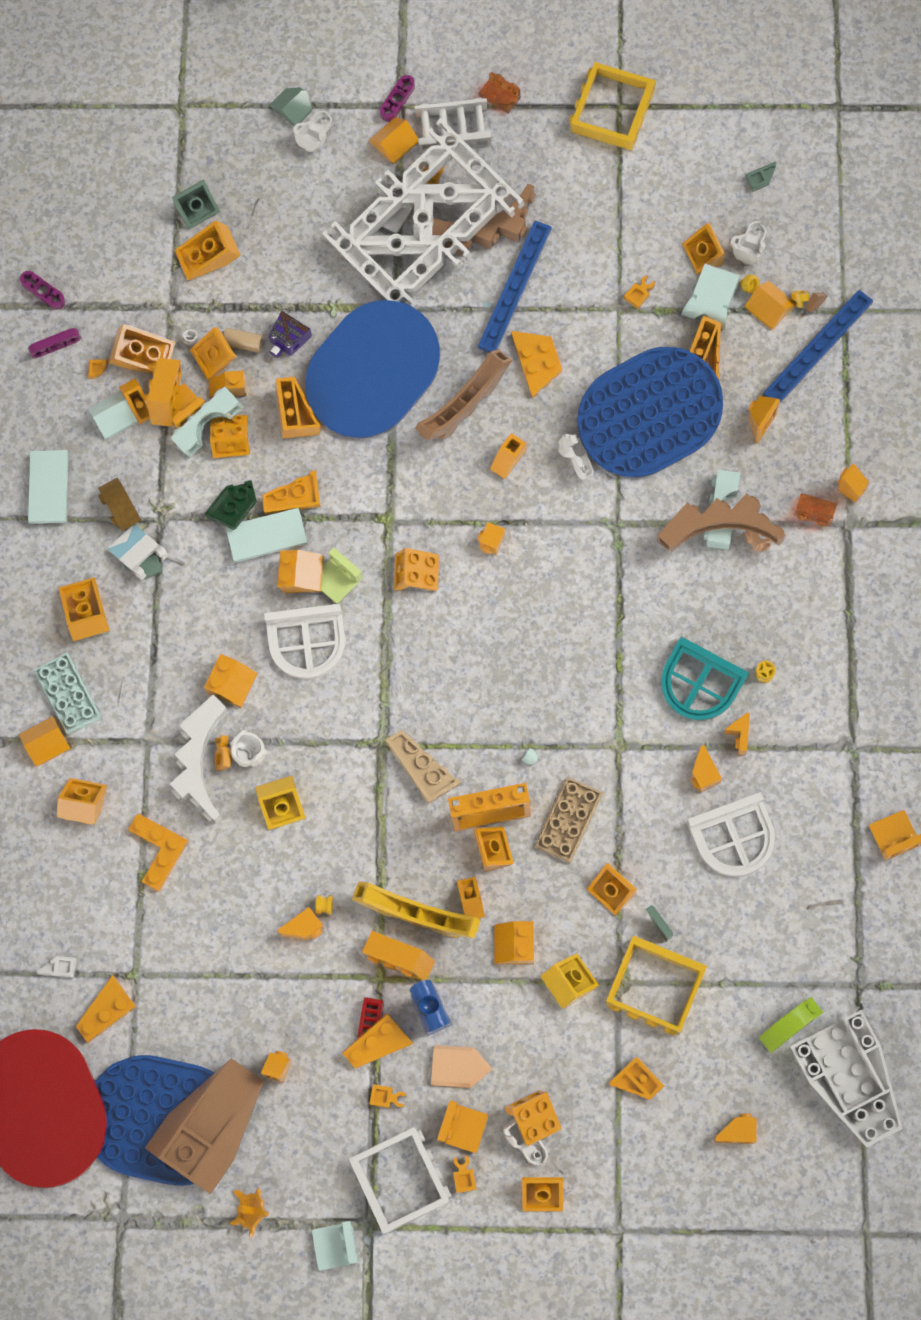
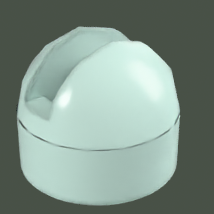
[521,748,538,765]

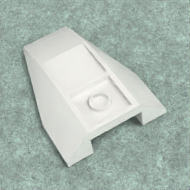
[790,1010,903,1148]

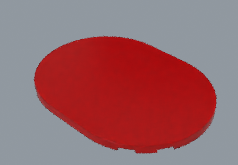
[0,1029,107,1188]

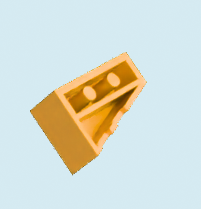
[689,316,721,380]
[145,358,182,427]
[275,377,321,439]
[362,931,435,981]

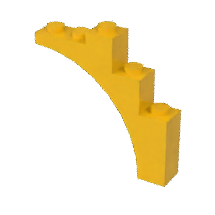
[351,881,480,939]

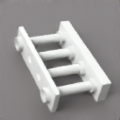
[415,98,491,153]

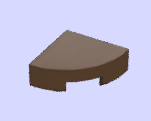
[805,292,828,312]

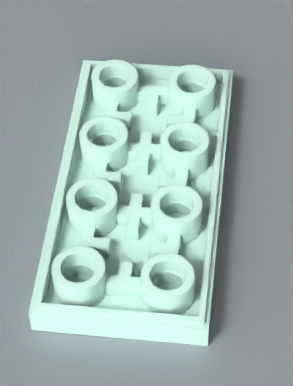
[28,450,69,524]
[225,508,308,563]
[33,652,102,736]

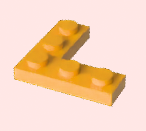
[128,813,189,892]

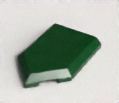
[205,480,257,530]

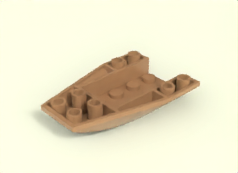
[145,1058,264,1194]

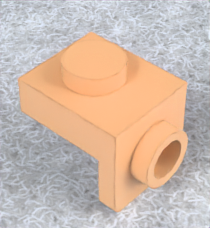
[744,531,773,552]

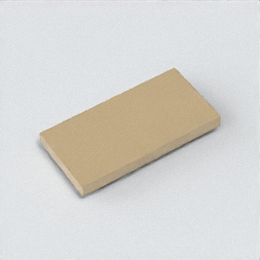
[535,777,603,863]

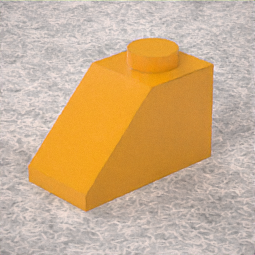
[209,370,247,398]
[119,378,150,424]
[690,745,722,793]
[457,876,485,919]
[277,907,325,940]
[261,1051,291,1083]
[714,1113,757,1144]

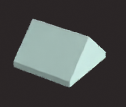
[88,392,138,440]

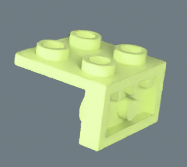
[321,547,363,604]

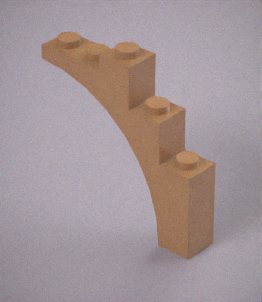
[432,184,536,256]
[415,349,513,440]
[657,493,786,553]

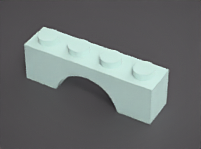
[170,387,244,457]
[704,470,740,550]

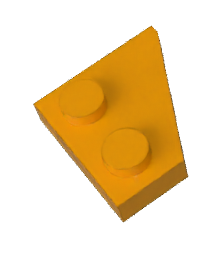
[609,1056,665,1100]

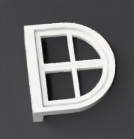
[264,604,345,679]
[687,792,775,877]

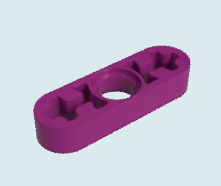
[380,75,415,122]
[20,271,66,310]
[28,328,81,358]

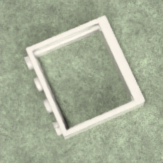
[349,1127,452,1235]

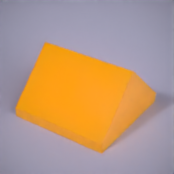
[369,117,419,165]
[682,223,725,275]
[744,281,796,330]
[19,716,71,767]
[474,827,514,872]
[587,863,637,916]
[522,1177,563,1211]

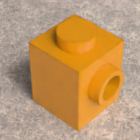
[477,522,505,554]

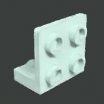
[312,1221,359,1271]

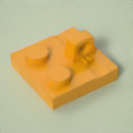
[190,327,236,380]

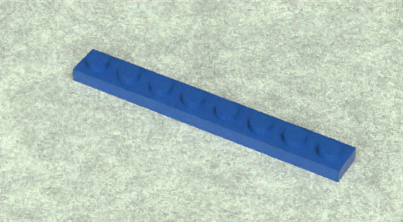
[478,220,552,353]
[763,290,873,403]

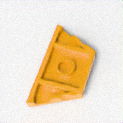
[511,331,562,398]

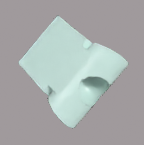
[681,264,740,330]

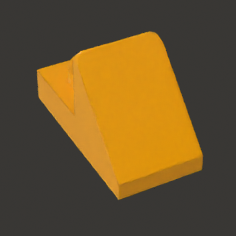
[724,713,750,755]

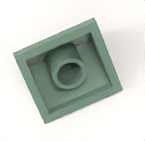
[172,180,220,229]

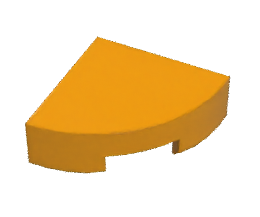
[88,359,108,379]

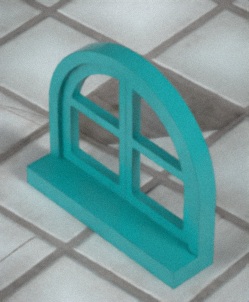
[661,636,749,720]

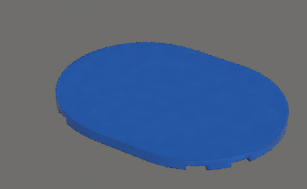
[305,300,440,438]
[577,347,723,477]
[95,1055,214,1186]

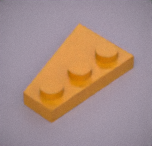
[76,975,136,1043]

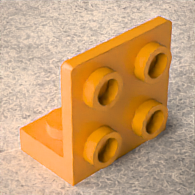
[171,383,205,429]
[210,415,250,458]
[394,548,439,591]
[869,810,921,861]
[504,1090,561,1146]
[437,1100,488,1153]

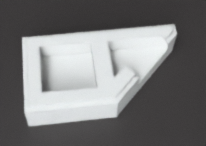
[37,956,77,978]

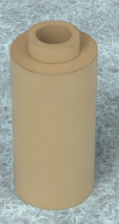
[222,328,263,353]

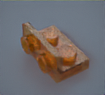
[479,72,521,114]
[794,493,837,527]

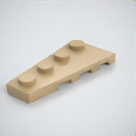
[385,730,461,804]

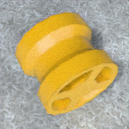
[755,660,776,683]
[316,895,333,915]

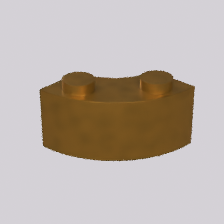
[98,477,142,531]

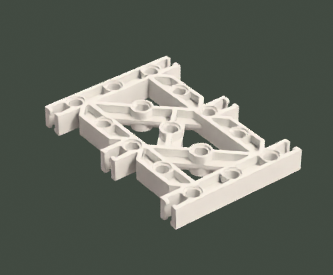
[322,118,525,309]

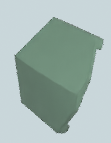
[269,87,312,126]

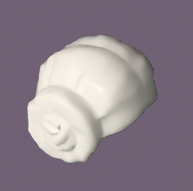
[230,730,268,767]

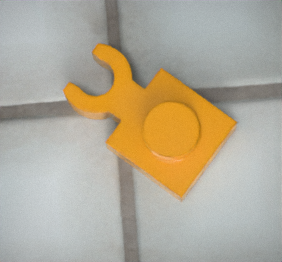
[624,275,655,309]
[214,735,232,771]
[369,1084,406,1108]
[453,1155,477,1193]

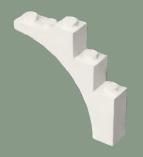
[170,694,228,824]

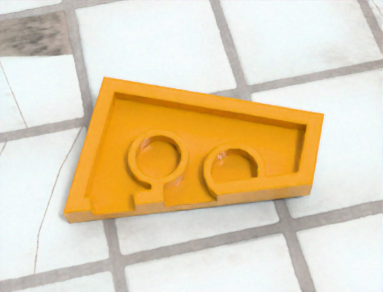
[262,470,321,515]
[342,1013,414,1068]

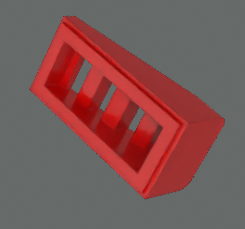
[357,997,384,1038]

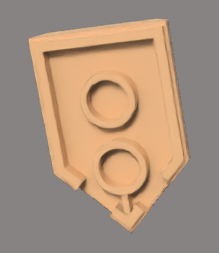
[431,1045,492,1088]

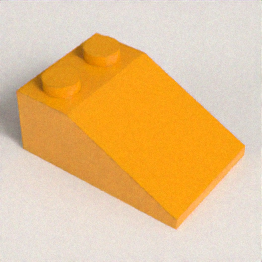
[174,220,241,281]
[108,324,175,374]
[58,577,110,641]

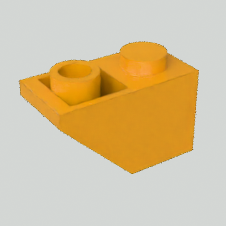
[490,433,527,479]
[837,463,869,503]

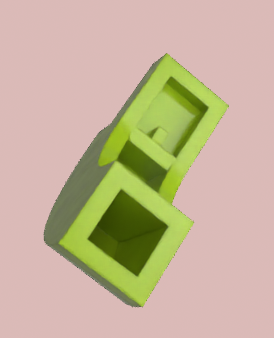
[758,997,824,1053]

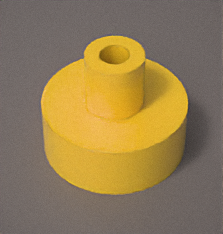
[740,274,760,294]
[791,290,810,308]

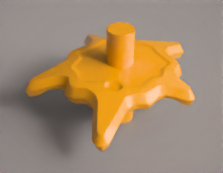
[229,1188,269,1238]

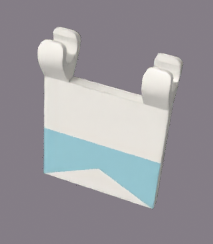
[107,524,168,580]

